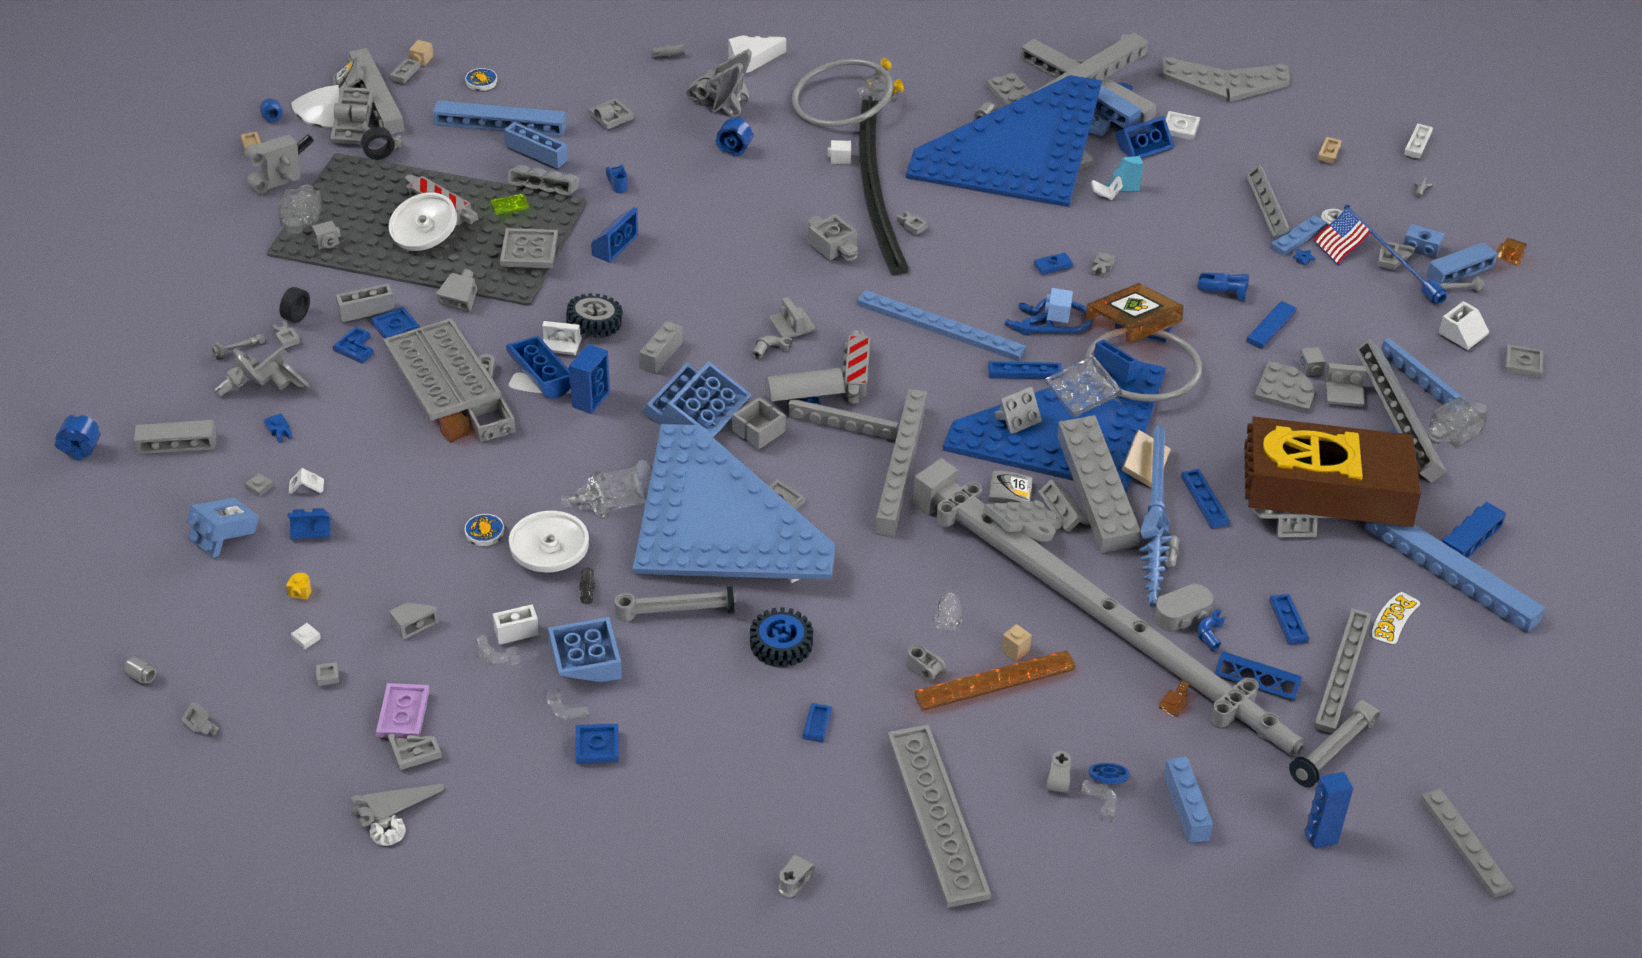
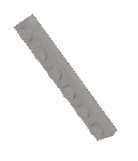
[1246,165,1290,240]
[789,399,899,441]
[1420,789,1513,899]

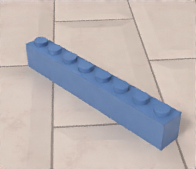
[433,100,567,137]

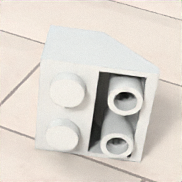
[1438,301,1489,350]

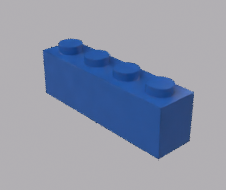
[1441,501,1506,558]
[1304,771,1353,848]

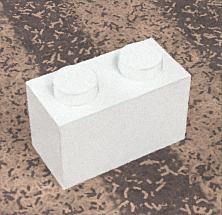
[493,604,539,645]

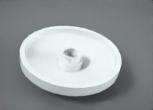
[389,193,457,251]
[509,511,589,572]

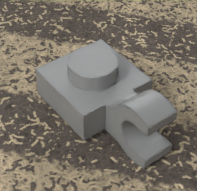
[181,702,219,735]

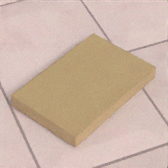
[1121,430,1171,488]

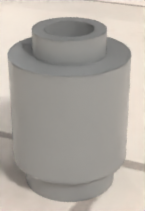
[974,102,996,119]
[124,656,157,684]

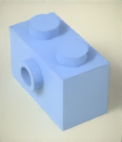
[1044,288,1073,323]

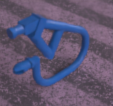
[1004,298,1094,335]

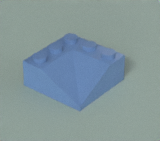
[548,617,622,682]

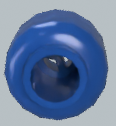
[260,98,283,122]

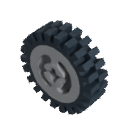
[566,293,623,338]

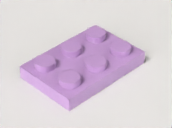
[376,683,430,738]

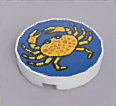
[465,68,497,91]
[465,514,504,546]

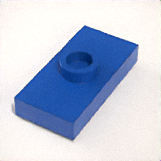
[1034,252,1073,275]

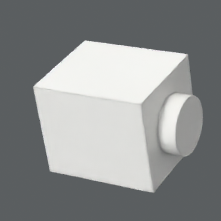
[828,140,851,164]

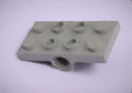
[330,87,374,145]

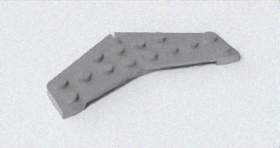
[1162,57,1290,102]

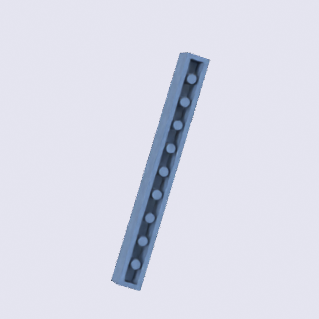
[1364,522,1545,633]

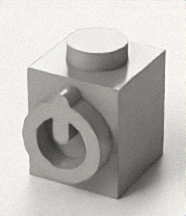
[312,221,341,249]

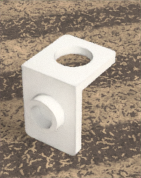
[1091,176,1123,200]
[288,468,324,494]

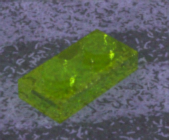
[491,193,529,215]

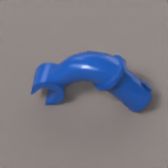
[1198,610,1226,651]

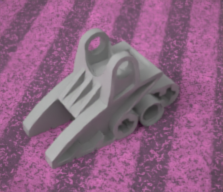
[686,49,752,117]

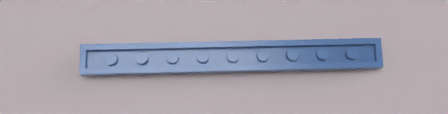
[857,290,1026,362]

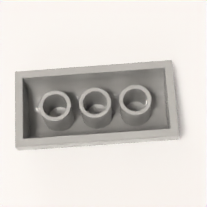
[765,368,845,401]

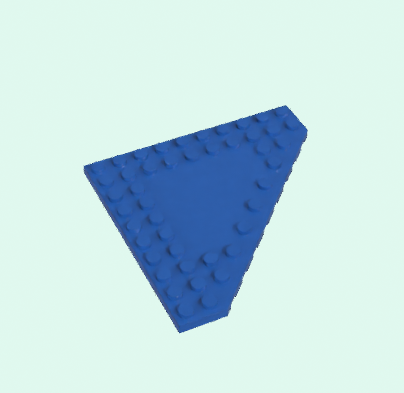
[906,75,1102,207]
[943,361,1166,493]

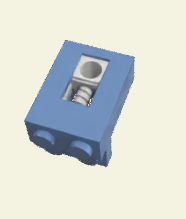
[186,498,259,558]

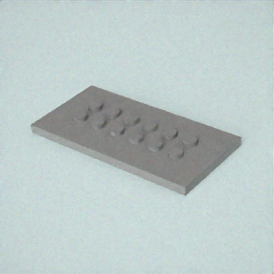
[383,318,502,421]

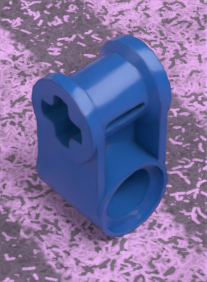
[606,164,628,193]

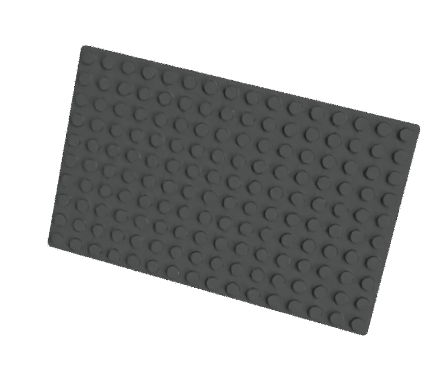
[267,153,586,306]

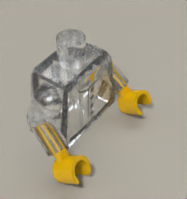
[857,57,904,103]

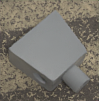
[436,269,477,312]

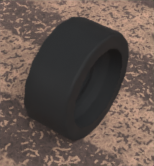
[361,127,395,160]
[279,287,310,323]

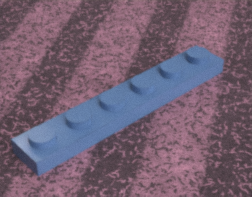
[1381,338,1466,415]

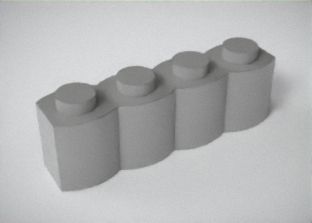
[507,165,579,195]

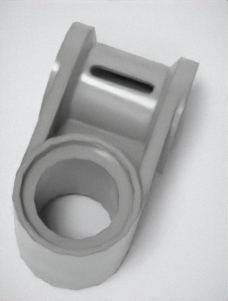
[906,644,946,683]
[1046,751,1071,793]
[778,854,816,898]

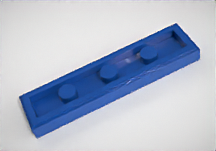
[1246,301,1297,349]
[988,361,1062,380]
[1181,469,1230,529]

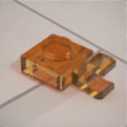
[1159,680,1190,717]

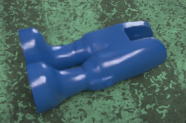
[1197,273,1249,302]

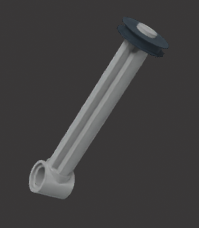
[615,583,736,621]
[1289,700,1381,788]

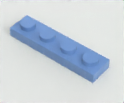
[1270,215,1327,256]

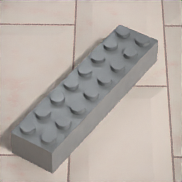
[1057,415,1141,553]

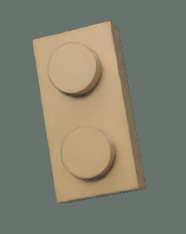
[1317,137,1342,164]

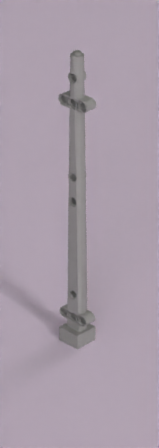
[912,458,1304,756]

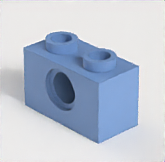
[1403,224,1445,258]

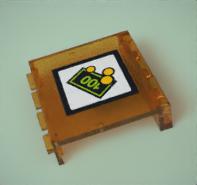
[1086,283,1184,343]

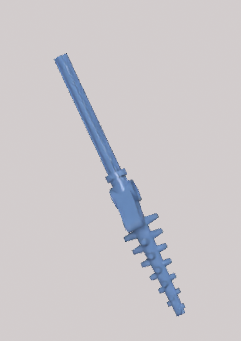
[1139,426,1172,608]

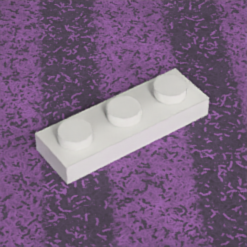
[1404,123,1433,159]

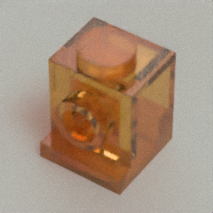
[1497,237,1527,266]

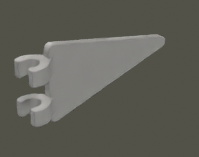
[351,784,444,827]

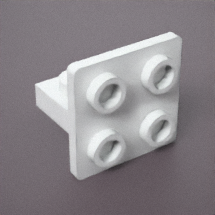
[542,321,583,355]

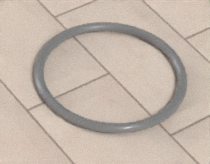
[792,59,893,127]
[1085,327,1202,402]

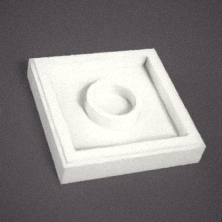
[1166,111,1200,140]

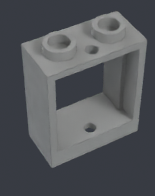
[465,395,516,443]

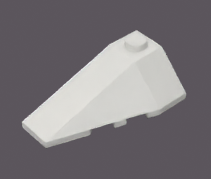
[728,35,786,73]

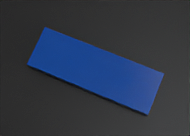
[1269,594,1309,645]

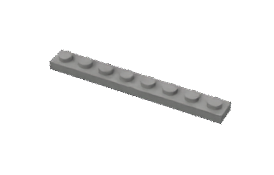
[1314,608,1372,734]

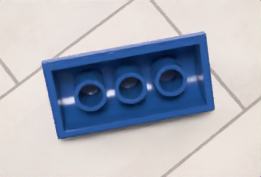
[506,336,571,399]

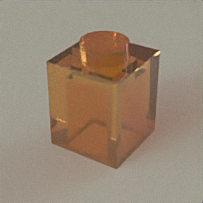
[439,412,471,443]

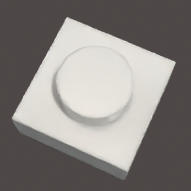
[291,623,321,650]

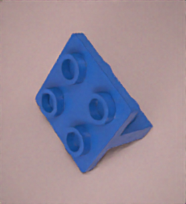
[287,508,332,539]

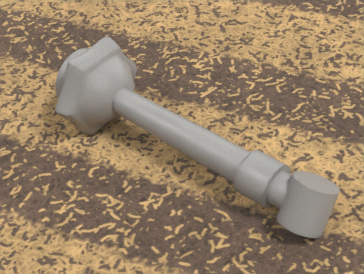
[356,123,403,151]
[1437,276,1484,293]
[212,334,265,359]

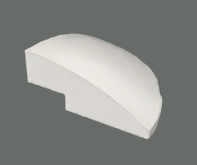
[291,85,340,129]

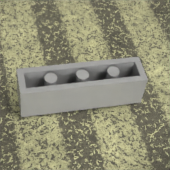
[134,420,216,454]

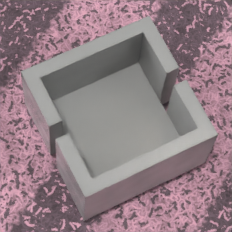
[732,397,786,450]

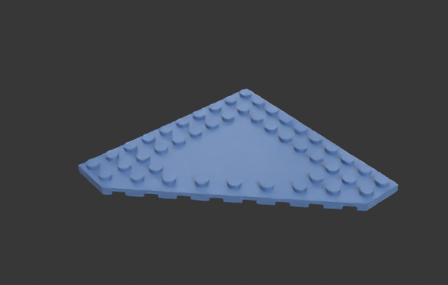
[633,424,835,580]

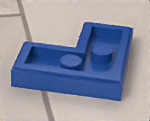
[333,326,374,364]

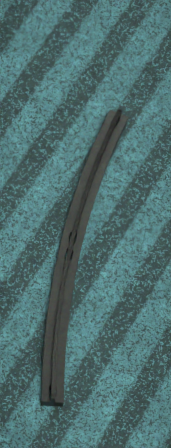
[859,95,909,275]

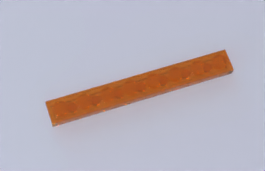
[914,650,1076,711]

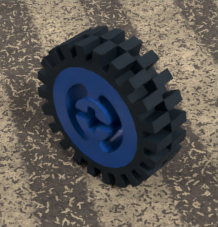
[750,607,813,667]

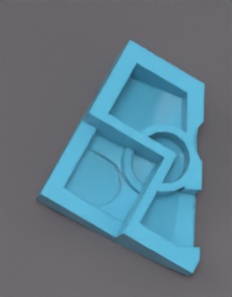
[1105,156,1143,191]

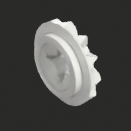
[1321,209,1343,225]
[370,815,406,846]

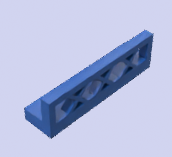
[1215,651,1303,700]

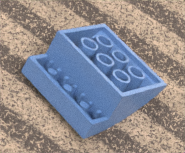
[642,361,752,438]

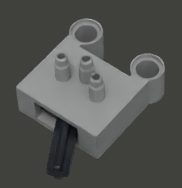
[244,134,314,194]

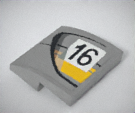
[333,56,364,93]
[988,471,1032,503]

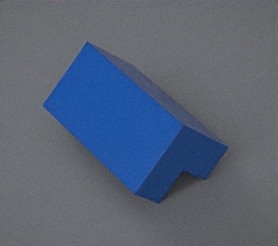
[1093,339,1143,383]

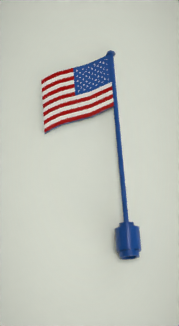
[1314,205,1447,304]

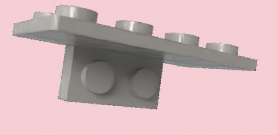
[1251,508,1333,537]

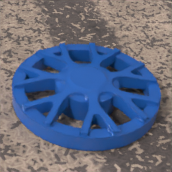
[1089,763,1130,784]

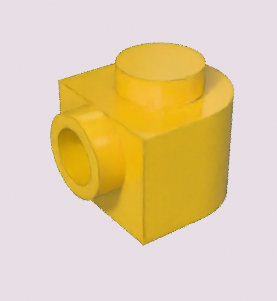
[286,573,311,600]

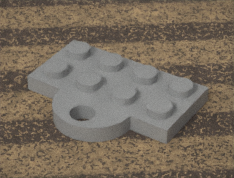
[983,500,1063,541]

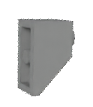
[389,602,439,640]

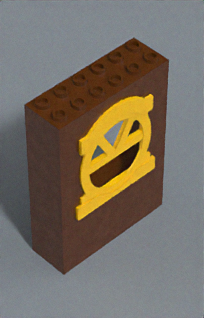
[1244,416,1421,527]

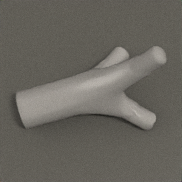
[1415,177,1432,198]

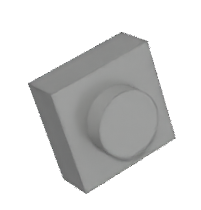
[245,473,274,497]
[316,662,339,686]

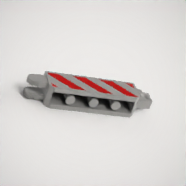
[405,175,478,225]
[842,330,870,406]

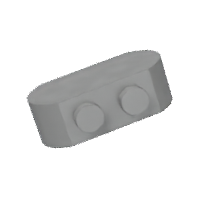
[1154,584,1213,632]

